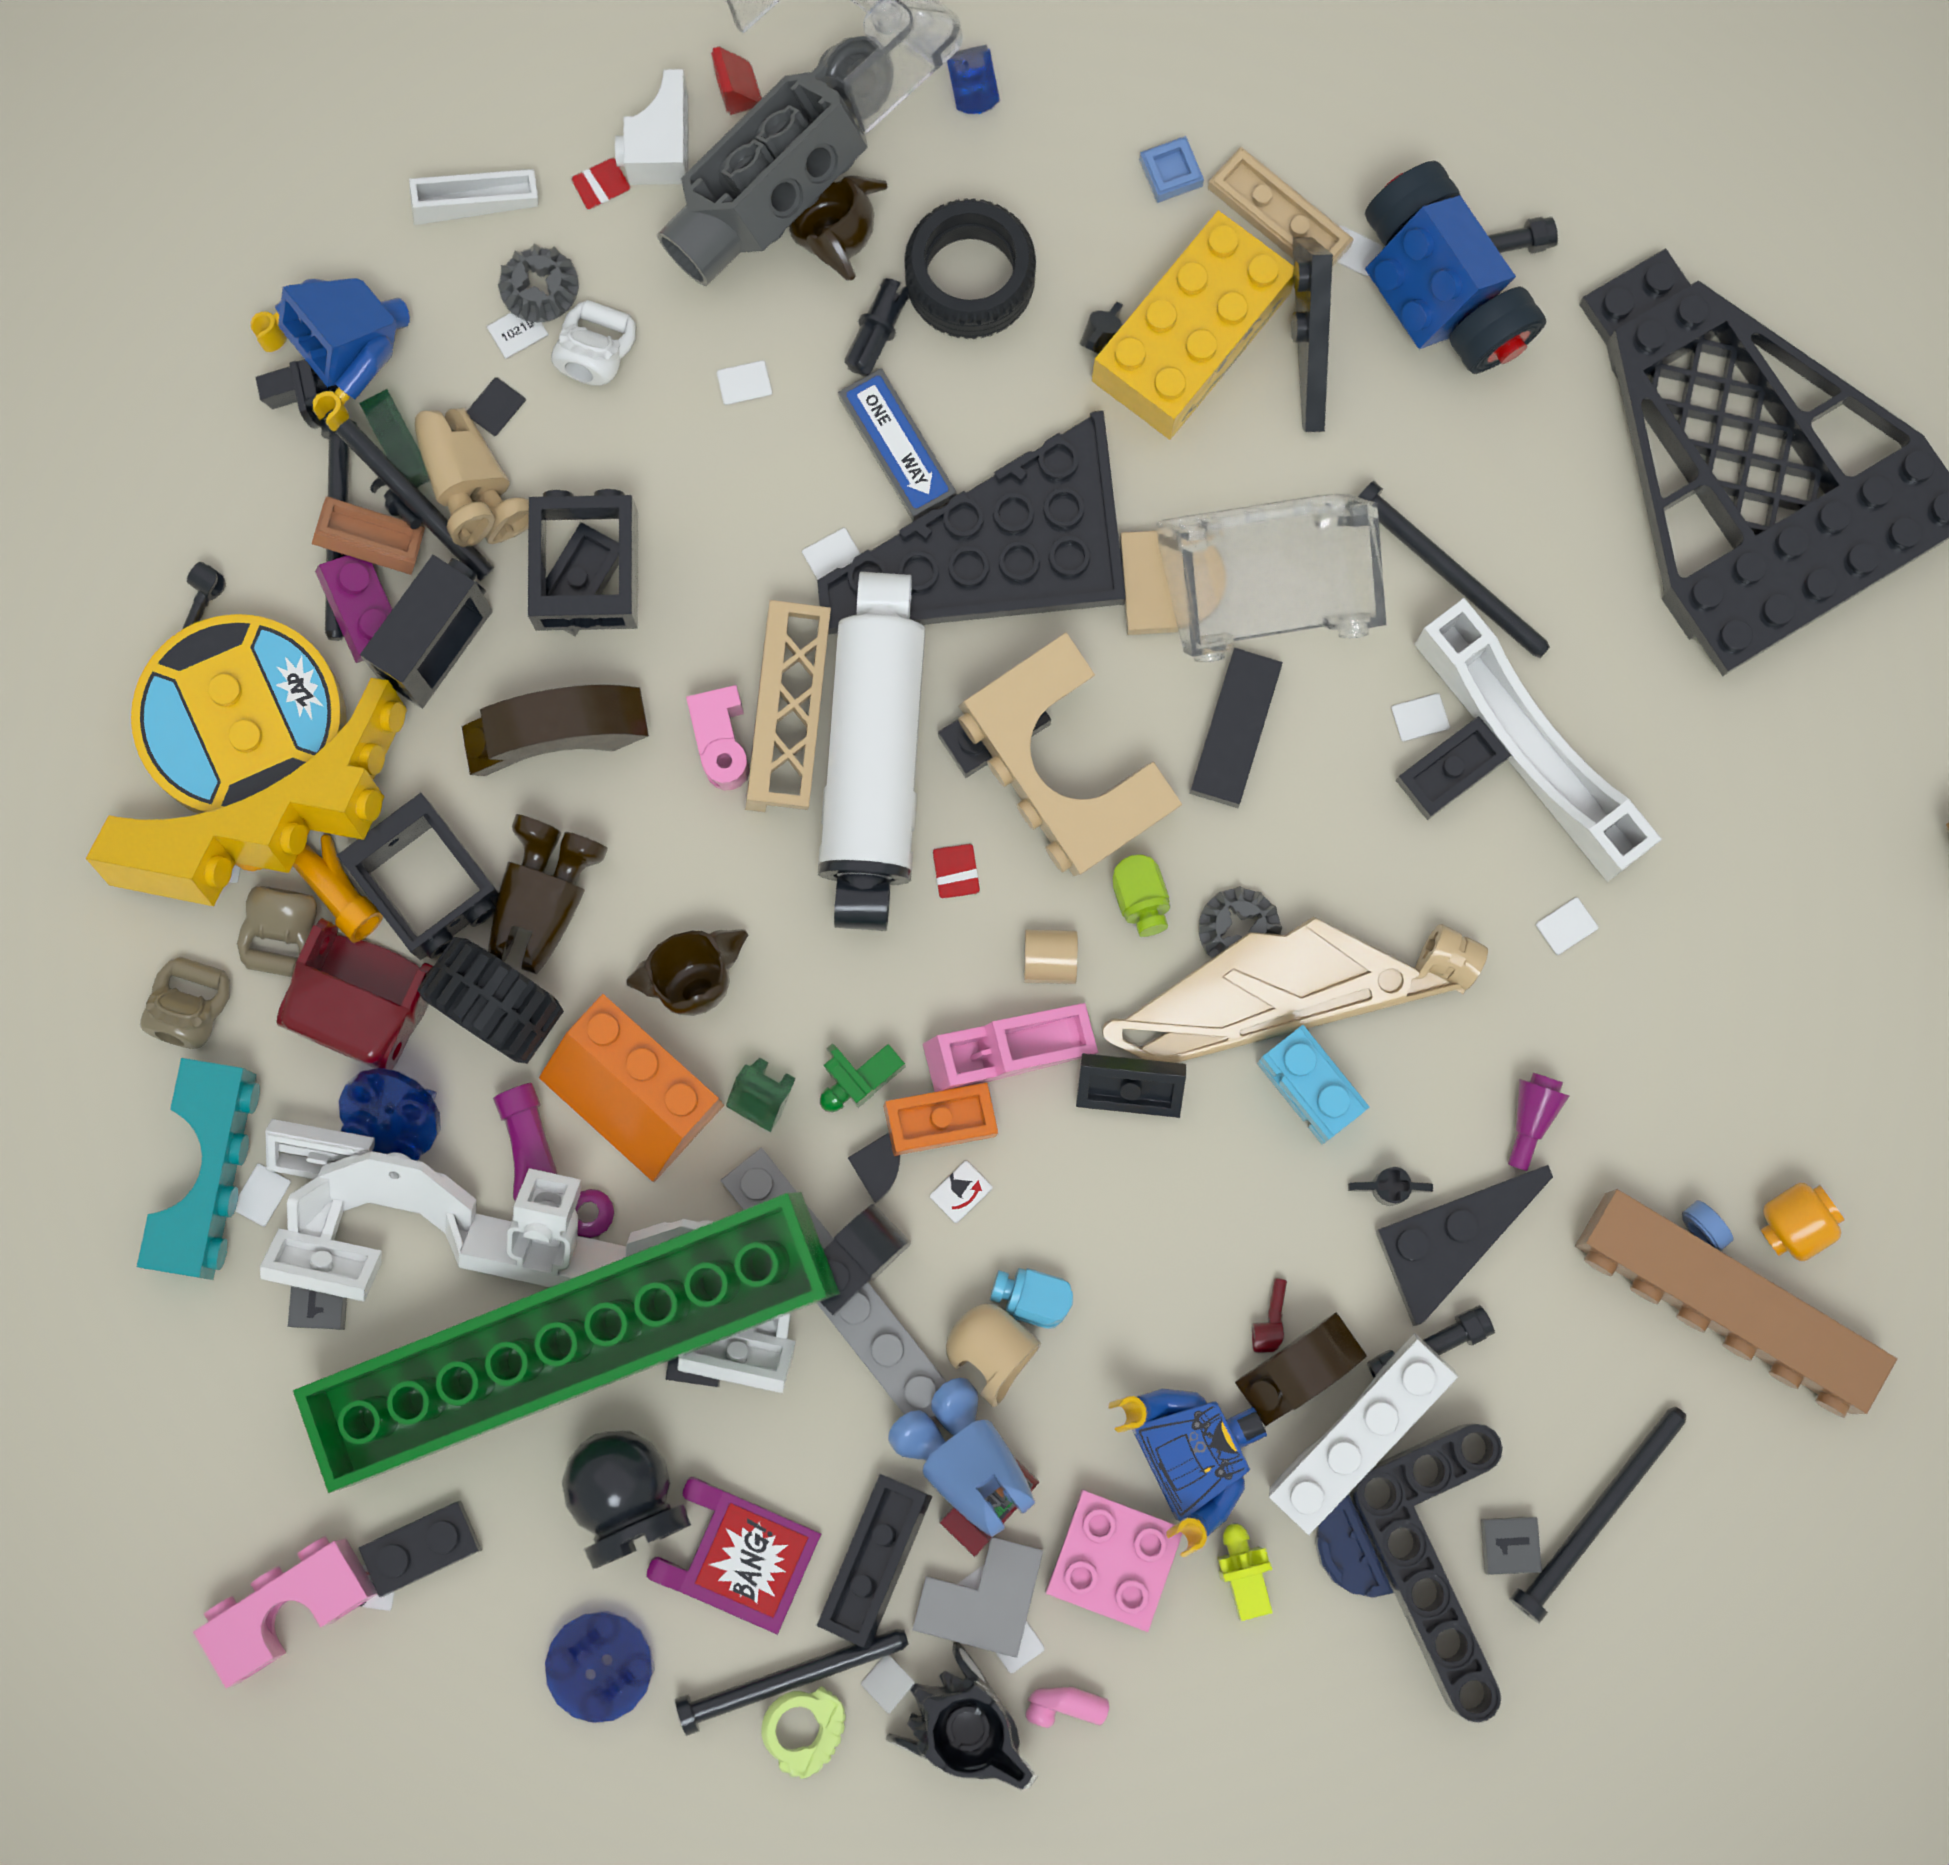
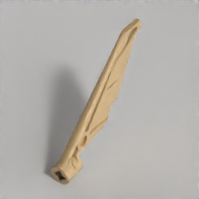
[1102,916,1488,1063]

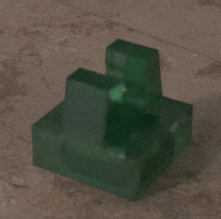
[726,1058,796,1132]

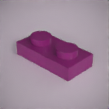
[315,555,392,663]

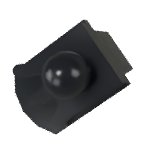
[255,359,338,429]

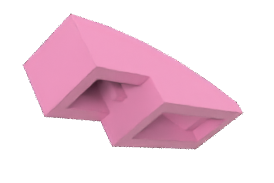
[923,1003,1098,1092]

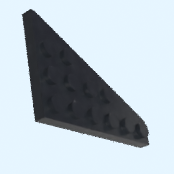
[817,410,1126,634]

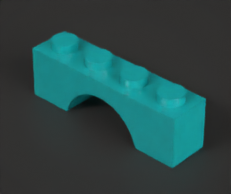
[137,1058,260,1280]

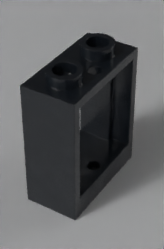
[528,489,638,631]
[360,554,493,709]
[337,793,499,961]

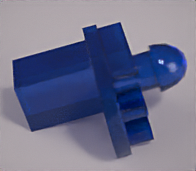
[946,45,1000,114]

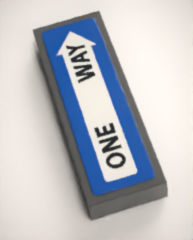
[838,368,957,521]

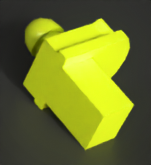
[1217,1523,1273,1621]

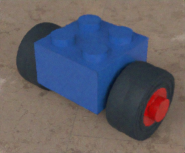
[1365,161,1547,374]

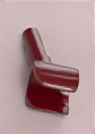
[1252,1278,1287,1353]

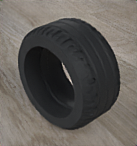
[904,198,1036,339]

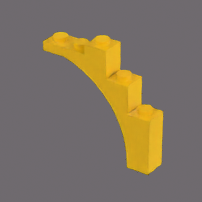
[85,678,407,907]

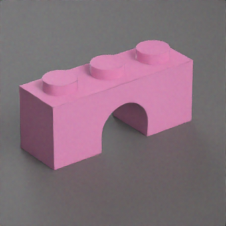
[193,1536,377,1688]

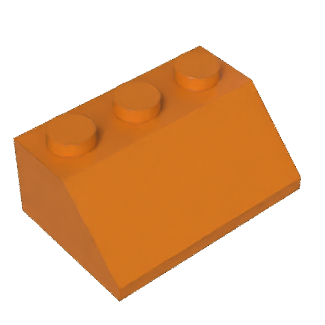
[539,994,724,1182]

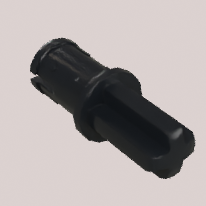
[844,278,910,376]

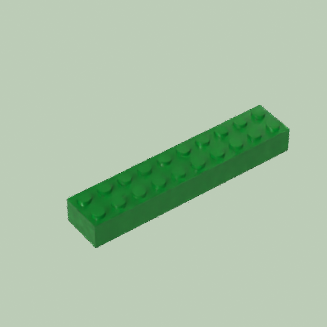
[292,1192,840,1493]

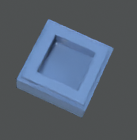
[1139,136,1204,203]

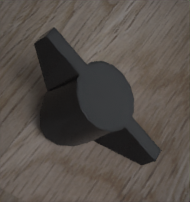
[1080,302,1123,354]
[1348,1167,1433,1206]

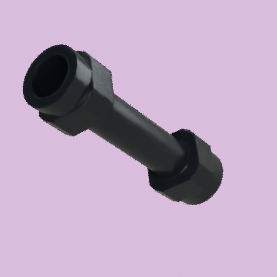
[1488,217,1558,254]
[1367,1305,1495,1378]

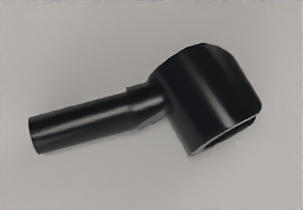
[182,562,226,629]

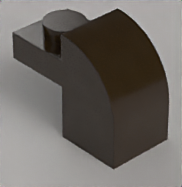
[1235,1312,1367,1427]

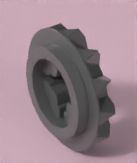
[498,244,579,323]
[1198,886,1282,958]

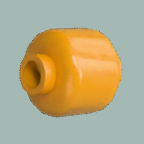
[1760,1183,1845,1262]

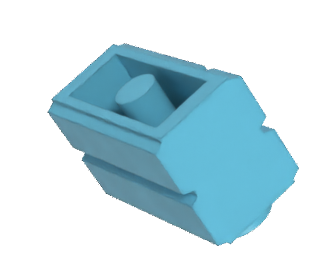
[1257,1025,1370,1145]

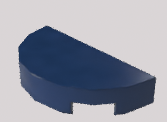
[1315,1494,1394,1598]

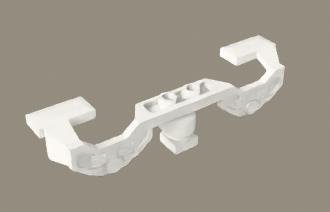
[260,1151,796,1393]

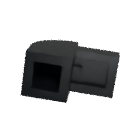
[820,1204,911,1316]

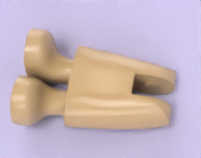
[415,408,529,547]

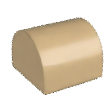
[1024,930,1078,984]

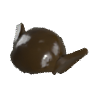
[789,175,888,281]
[626,929,748,1016]

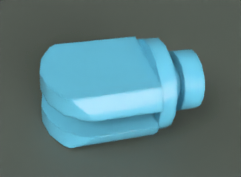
[989,1268,1073,1329]

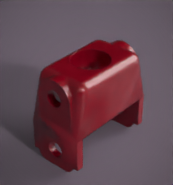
[276,918,433,1073]

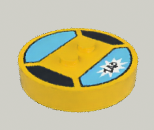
[131,614,347,814]

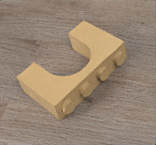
[958,632,1182,876]

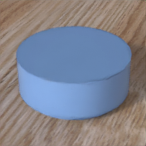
[1682,1200,1734,1251]

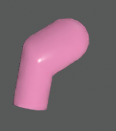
[1026,1687,1109,1728]

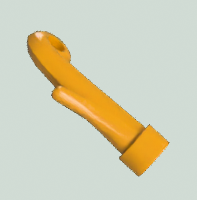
[236,834,383,943]

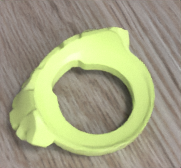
[761,1686,845,1779]

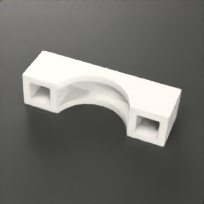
[1269,1333,1458,1535]

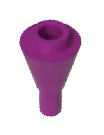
[1508,1072,1570,1171]

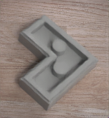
[913,1537,1043,1658]

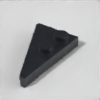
[1291,237,1333,432]
[1375,1165,1553,1326]

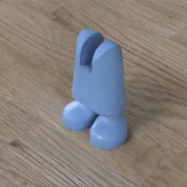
[888,1378,1035,1537]

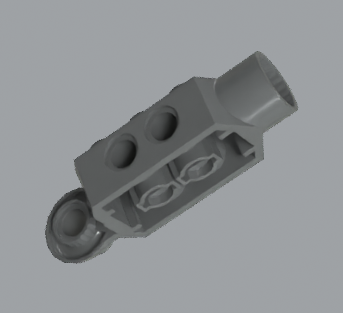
[657,36,890,286]

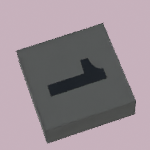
[288,1286,347,1330]
[1481,1517,1542,1575]

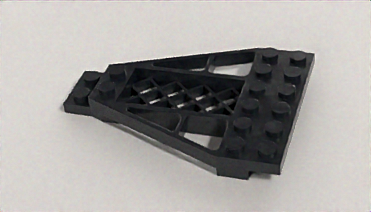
[1579,248,1949,676]

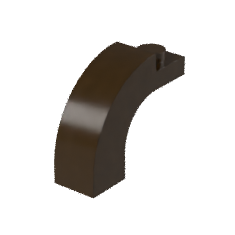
[461,685,649,776]

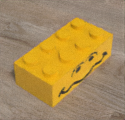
[1092,210,1294,440]

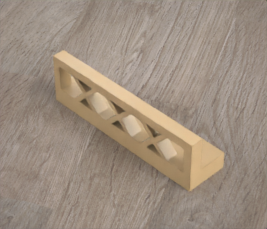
[745,600,831,812]

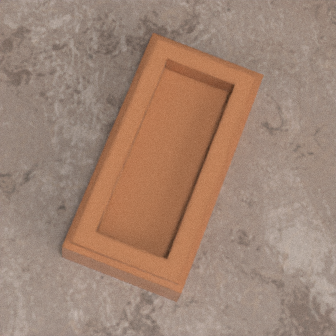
[312,496,425,575]

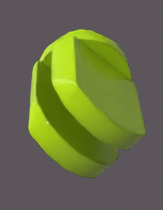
[1113,854,1171,937]

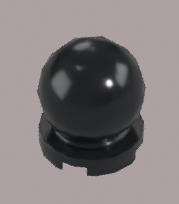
[562,1431,691,1569]

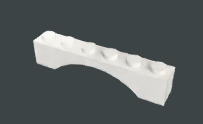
[1414,598,1662,882]

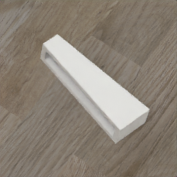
[409,169,538,225]

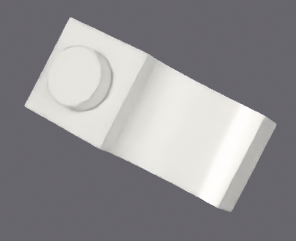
[615,69,688,185]

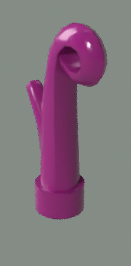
[493,1083,614,1238]

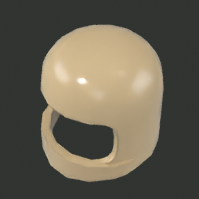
[946,1304,1042,1407]

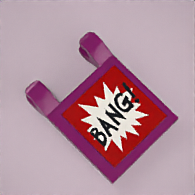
[646,1477,821,1635]

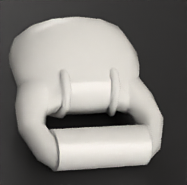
[551,300,636,386]

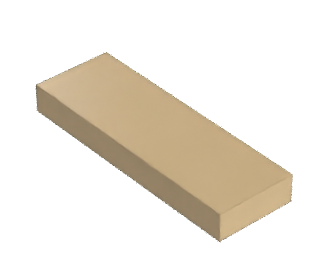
[1208,147,1354,267]

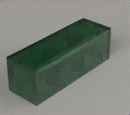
[359,389,430,487]

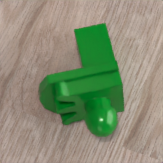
[820,1043,906,1113]

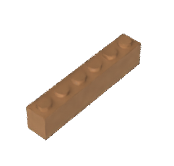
[1574,1189,1898,1418]

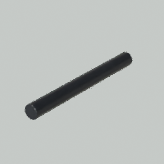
[335,418,494,582]

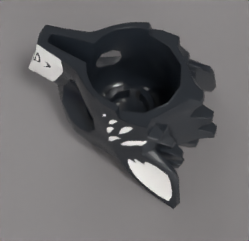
[886,1642,1038,1790]

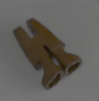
[488,814,608,974]

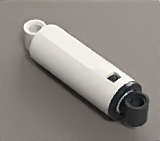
[818,572,925,931]

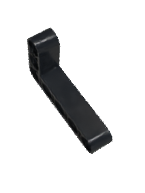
[1350,1423,1503,1723]

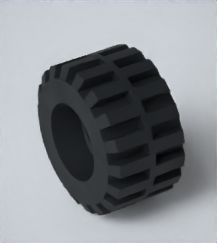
[417,937,564,1064]

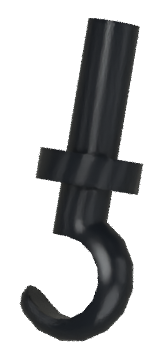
[370,478,421,530]

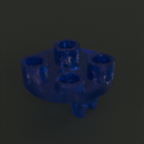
[338,1068,441,1161]
[545,1611,655,1723]

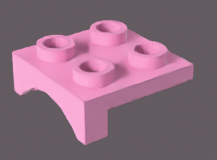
[1045,1489,1183,1632]

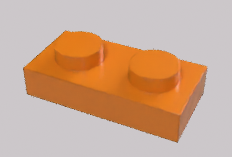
[883,1083,998,1156]

